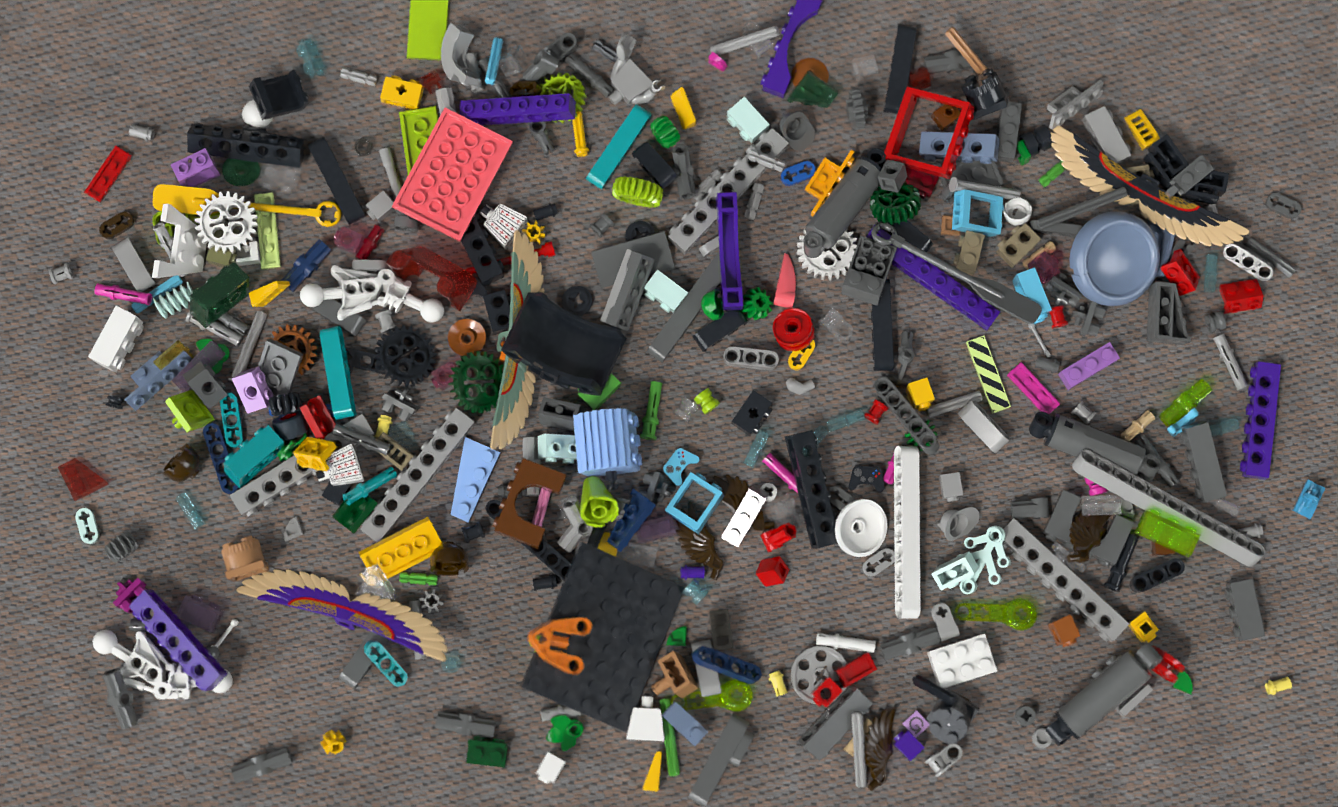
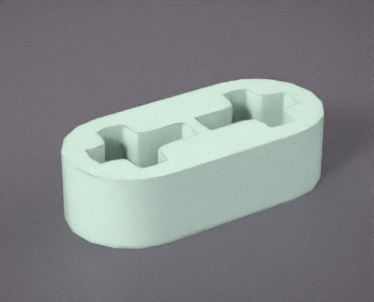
[75,508,100,544]

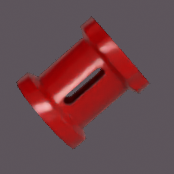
[1049,305,1069,329]
[864,399,888,425]

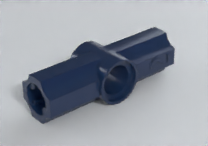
[281,239,332,292]

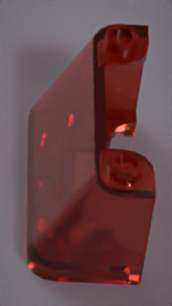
[386,246,477,311]

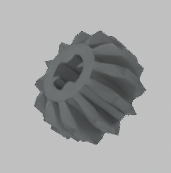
[104,532,139,563]

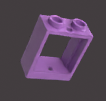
[171,148,221,187]

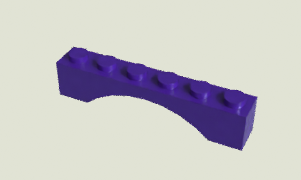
[760,0,823,99]
[716,192,743,310]

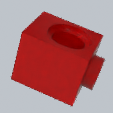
[811,677,843,708]

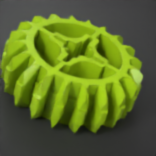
[540,72,586,123]
[612,176,663,208]

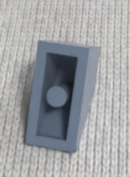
[661,701,708,746]

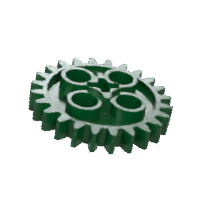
[448,351,504,413]

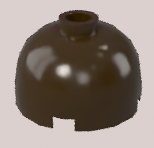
[162,443,200,482]
[430,541,469,576]

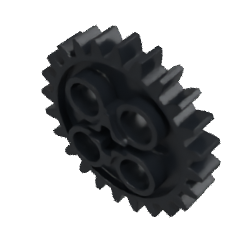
[374,325,437,387]

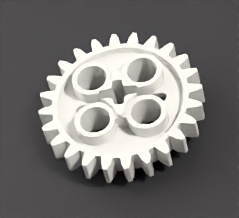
[195,191,258,254]
[797,228,857,281]

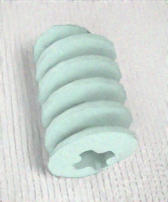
[153,281,196,319]

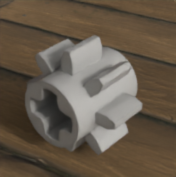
[420,590,444,614]

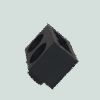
[483,290,511,335]

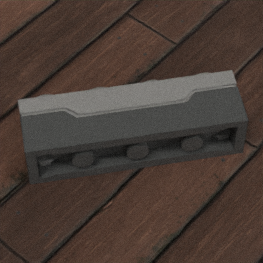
[600,249,655,331]

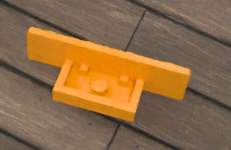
[805,149,855,217]

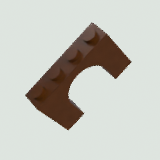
[492,458,566,549]

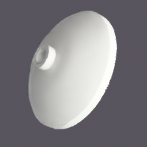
[835,499,887,557]

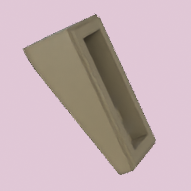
[378,432,415,471]

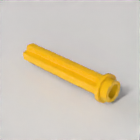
[572,106,589,157]

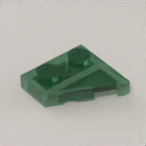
[787,71,839,108]

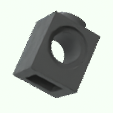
[878,160,908,193]

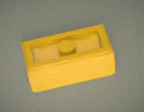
[670,87,696,130]

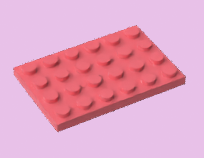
[392,108,513,242]

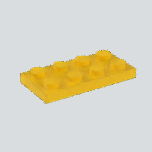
[359,517,443,585]

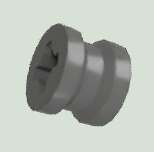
[1204,311,1226,333]
[1014,706,1036,726]

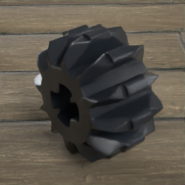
[269,392,302,416]

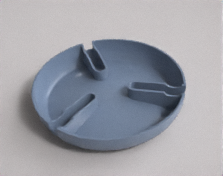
[1070,211,1160,306]

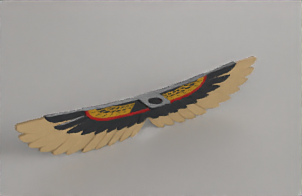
[1051,125,1249,247]

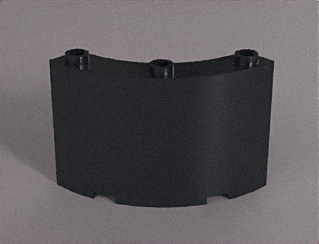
[501,292,627,396]

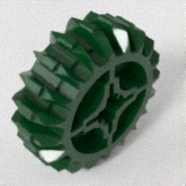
[870,182,921,225]

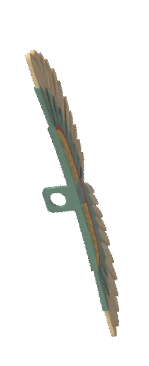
[490,230,544,450]

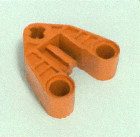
[528,617,592,674]

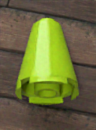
[580,476,619,527]

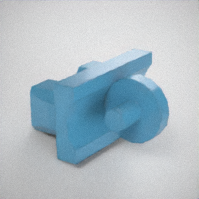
[1292,479,1325,519]

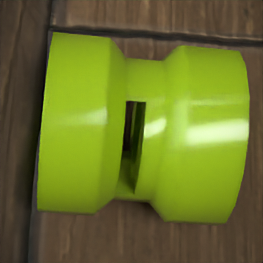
[693,388,720,415]

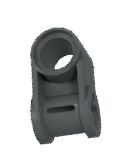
[543,33,578,65]

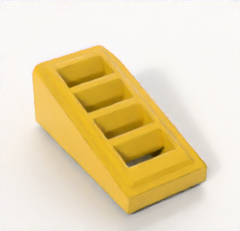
[1124,109,1160,151]
[249,281,290,307]
[643,752,662,791]

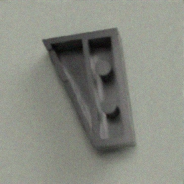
[1147,282,1191,345]

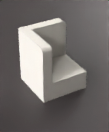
[236,241,261,266]

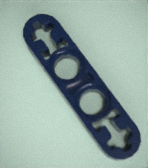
[203,423,239,495]
[692,646,762,684]

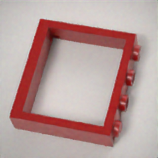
[883,87,974,179]

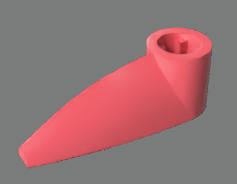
[773,253,796,309]

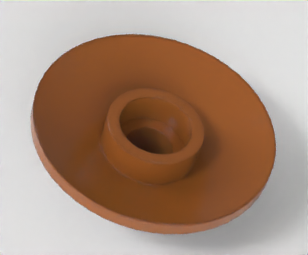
[791,58,829,94]
[448,319,486,356]

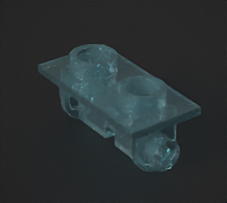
[297,39,325,80]

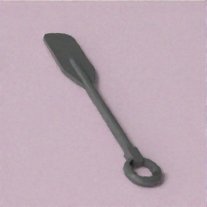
[871,223,1042,324]

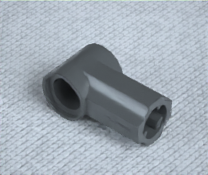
[523,50,559,83]
[1010,498,1050,519]

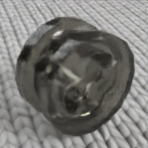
[355,138,372,156]

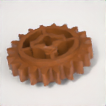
[267,325,318,377]

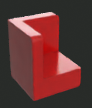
[755,556,790,587]

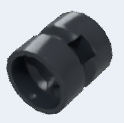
[1019,125,1054,158]

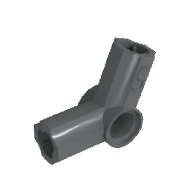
[672,144,696,200]

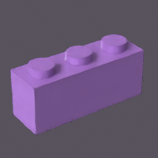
[1058,342,1120,390]

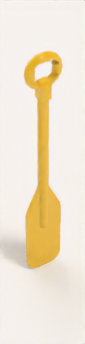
[152,184,341,227]

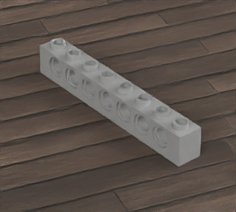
[668,128,789,255]
[360,408,475,542]
[229,414,375,517]
[996,518,1129,642]

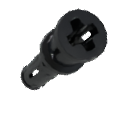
[1104,534,1139,593]

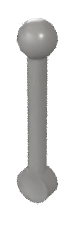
[1028,323,1051,358]

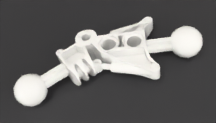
[300,265,444,323]
[93,630,233,700]

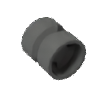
[394,210,419,232]

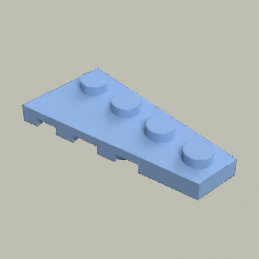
[451,437,500,523]

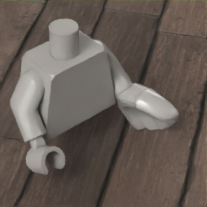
[608,35,665,105]

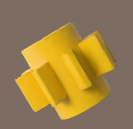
[522,221,546,245]
[320,730,346,754]

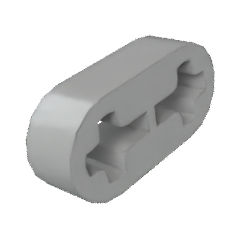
[699,236,719,257]
[352,260,388,274]
[862,548,895,577]

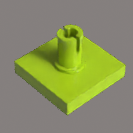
[165,389,215,432]

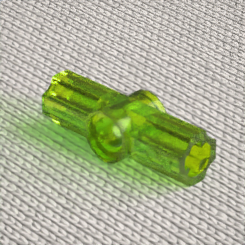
[1158,378,1212,427]

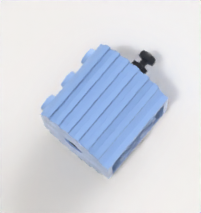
[573,408,642,490]

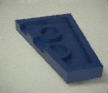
[607,488,656,552]

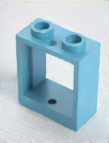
[952,189,1004,237]
[1012,267,1052,324]
[665,472,724,534]

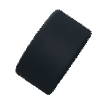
[272,411,310,440]

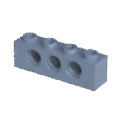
[919,132,1000,164]

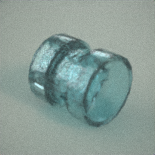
[682,579,709,605]

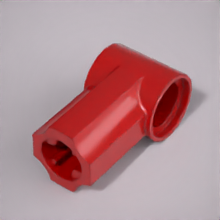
[760,522,797,553]

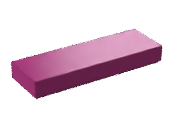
[1007,362,1060,414]

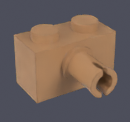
[651,651,699,698]

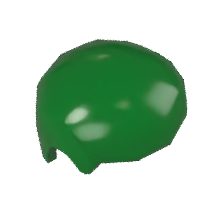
[701,289,724,320]

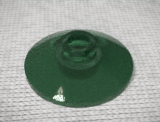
[222,158,260,187]

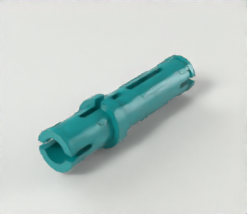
[343,467,397,505]

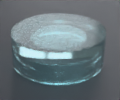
[441,654,461,674]

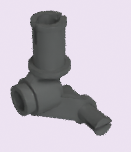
[885,331,914,386]

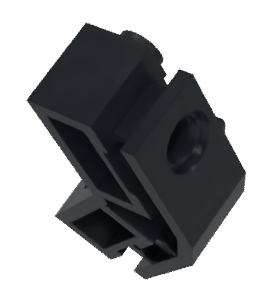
[1143,134,1229,204]

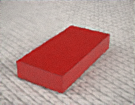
[835,652,877,688]

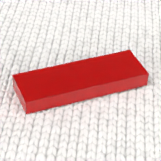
[84,145,132,203]

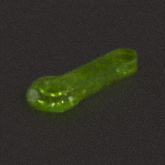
[954,598,1037,631]
[670,679,753,712]

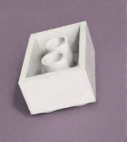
[88,306,144,372]
[927,634,997,688]

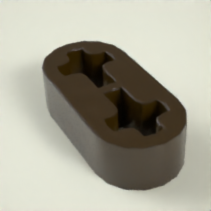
[509,81,542,97]
[99,212,134,239]

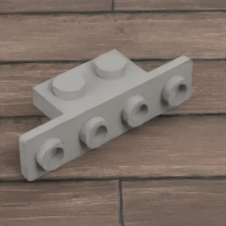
[1047,80,1104,130]

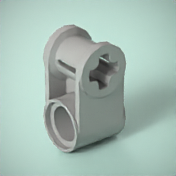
[931,603,960,642]
[925,744,962,777]

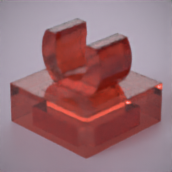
[909,68,932,90]
[418,70,442,94]

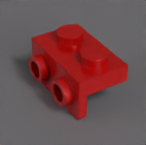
[1219,279,1264,314]

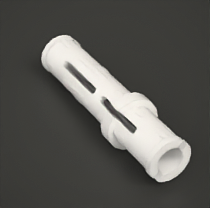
[816,633,876,653]

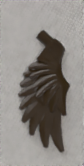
[706,474,774,531]
[675,501,724,580]
[1067,508,1113,563]
[864,708,896,791]

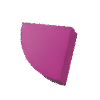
[708,52,727,71]

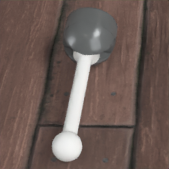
[206,619,238,659]

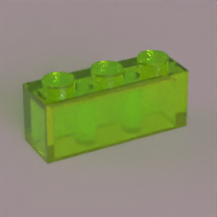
[1134,509,1200,558]

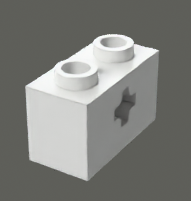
[536,752,566,784]

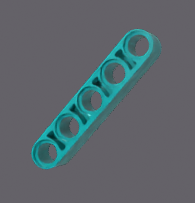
[586,104,653,190]
[320,326,356,420]

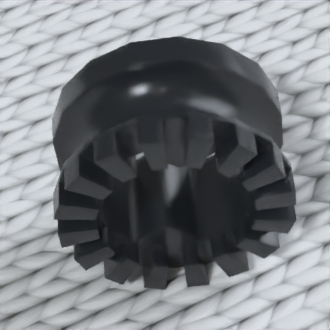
[105,396,125,409]

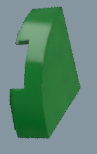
[1016,141,1031,166]
[666,626,686,646]
[1172,671,1193,695]

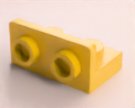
[293,437,337,472]

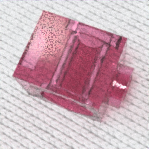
[333,226,364,255]
[1027,251,1060,286]
[431,361,455,391]

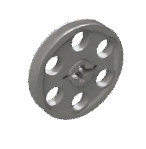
[791,646,847,704]

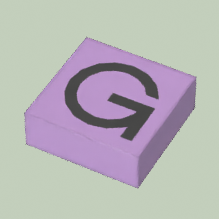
[902,710,930,738]

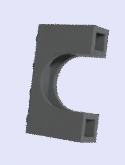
[1042,490,1134,567]

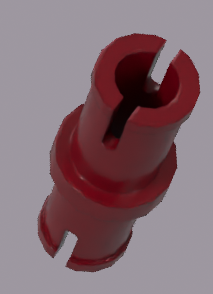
[355,225,385,260]

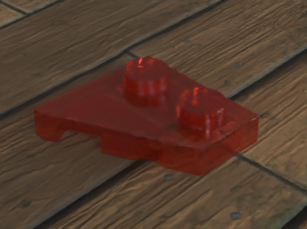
[58,458,109,502]

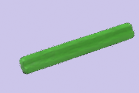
[659,698,680,776]

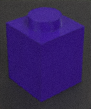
[893,730,925,761]

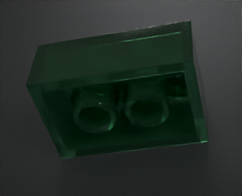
[190,262,250,329]

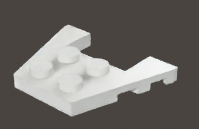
[152,204,207,278]

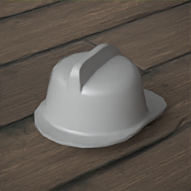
[937,507,979,541]

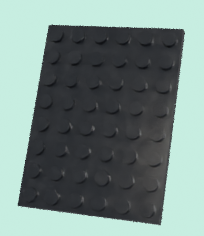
[520,542,684,732]

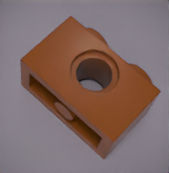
[1048,614,1081,647]

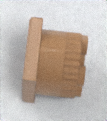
[221,536,270,582]

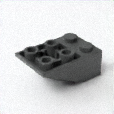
[841,236,897,306]

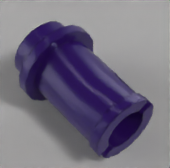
[680,565,705,580]

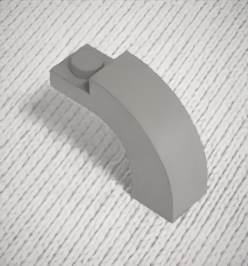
[441,23,480,86]

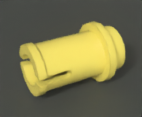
[375,415,393,440]
[768,670,788,697]
[1265,676,1292,695]

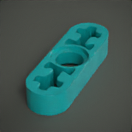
[220,392,244,448]
[364,640,408,687]

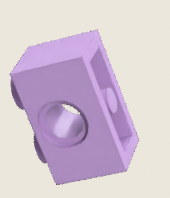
[232,366,273,414]

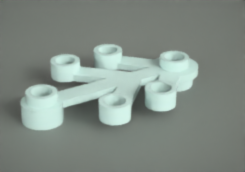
[956,526,1010,594]

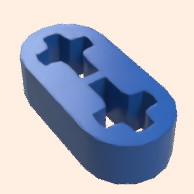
[781,161,815,186]

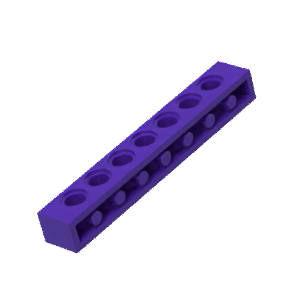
[866,225,1000,331]

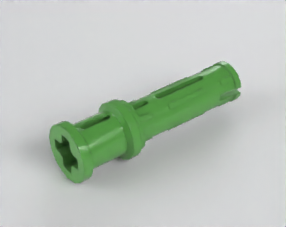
[640,381,663,441]

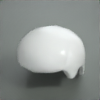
[242,100,273,128]
[1003,198,1032,226]

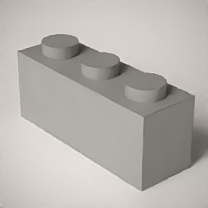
[1082,106,1131,164]

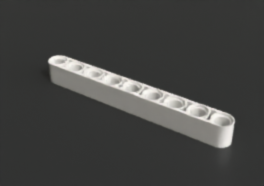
[894,446,920,619]

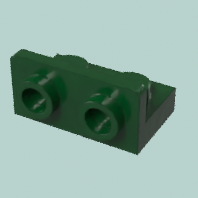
[332,487,378,534]
[466,736,508,768]

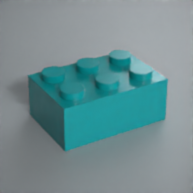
[224,425,284,489]

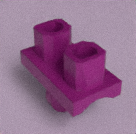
[113,578,148,614]

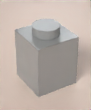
[366,191,396,223]
[939,472,963,502]

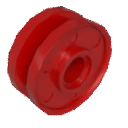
[772,308,815,351]
[1151,645,1185,683]

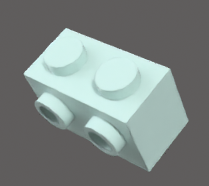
[727,97,769,143]
[644,270,688,313]
[538,434,577,464]
[932,551,979,590]

